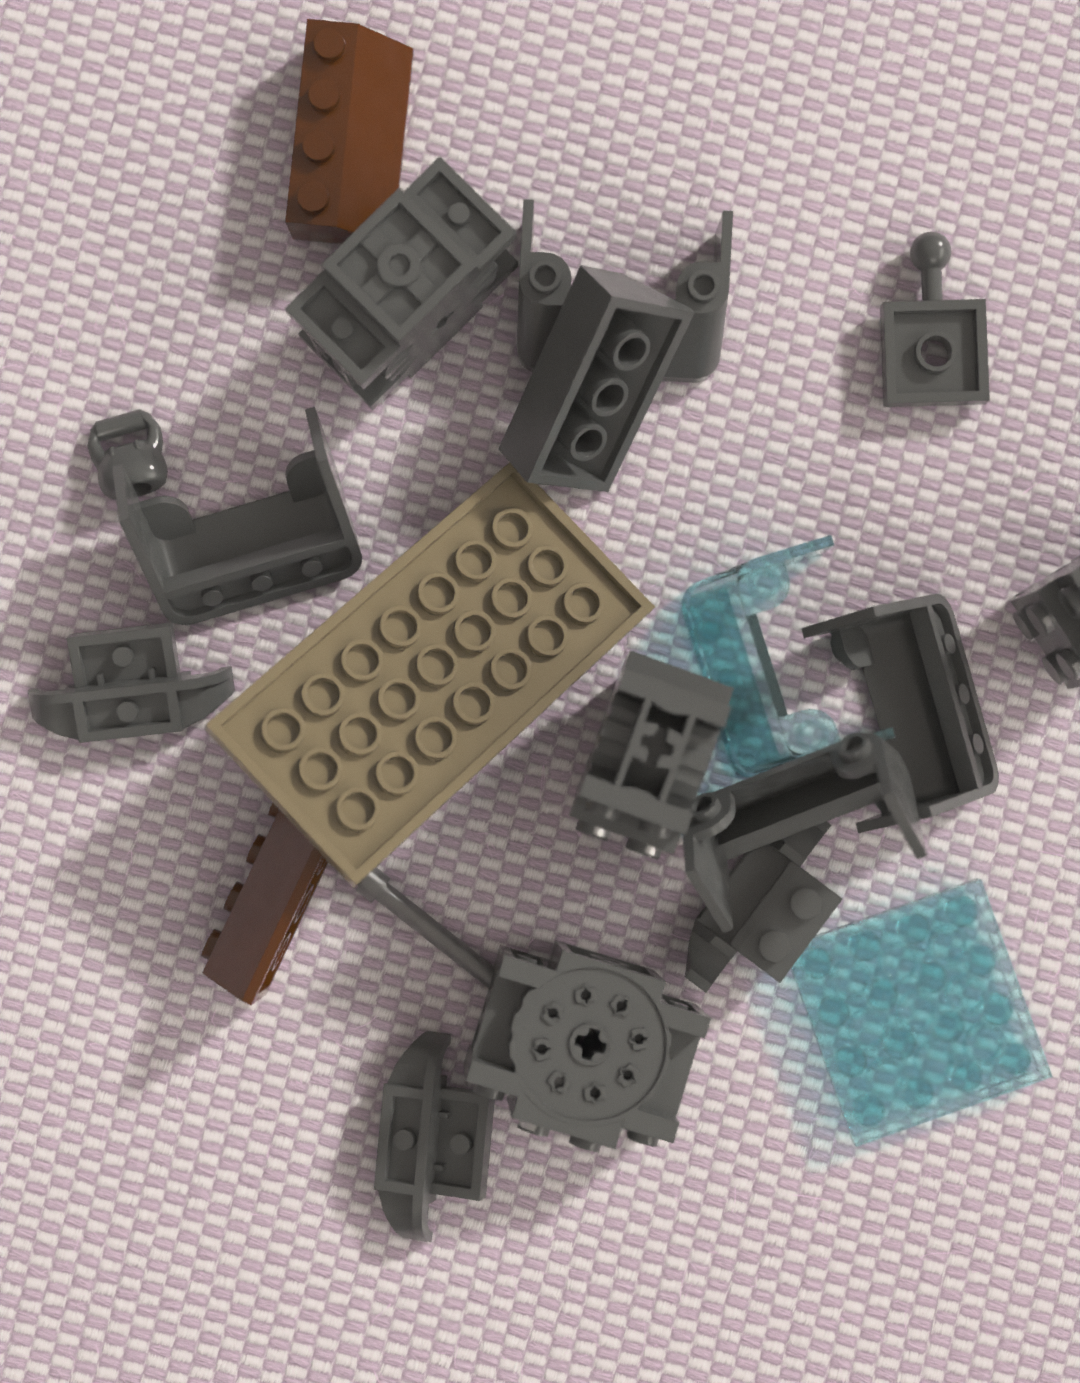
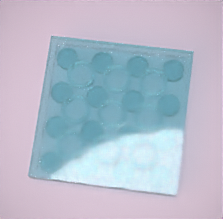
[791,878,1053,1147]

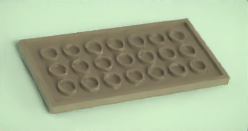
[204,462,655,888]

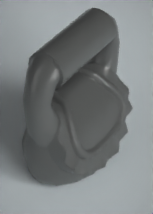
[87,409,168,500]

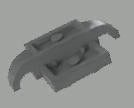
[28,622,235,743]
[685,821,843,993]
[374,1031,495,1242]

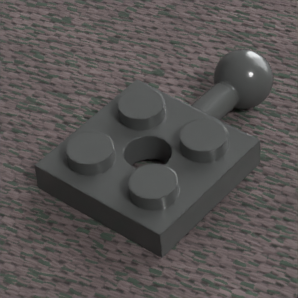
[880,231,990,407]

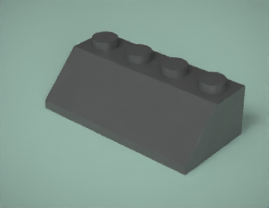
[499,265,695,492]

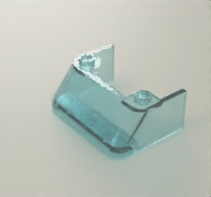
[680,535,895,778]

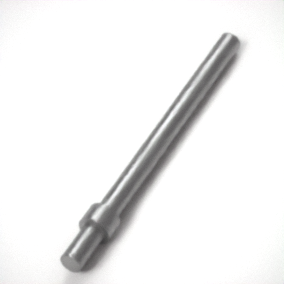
[327,861,582,1042]

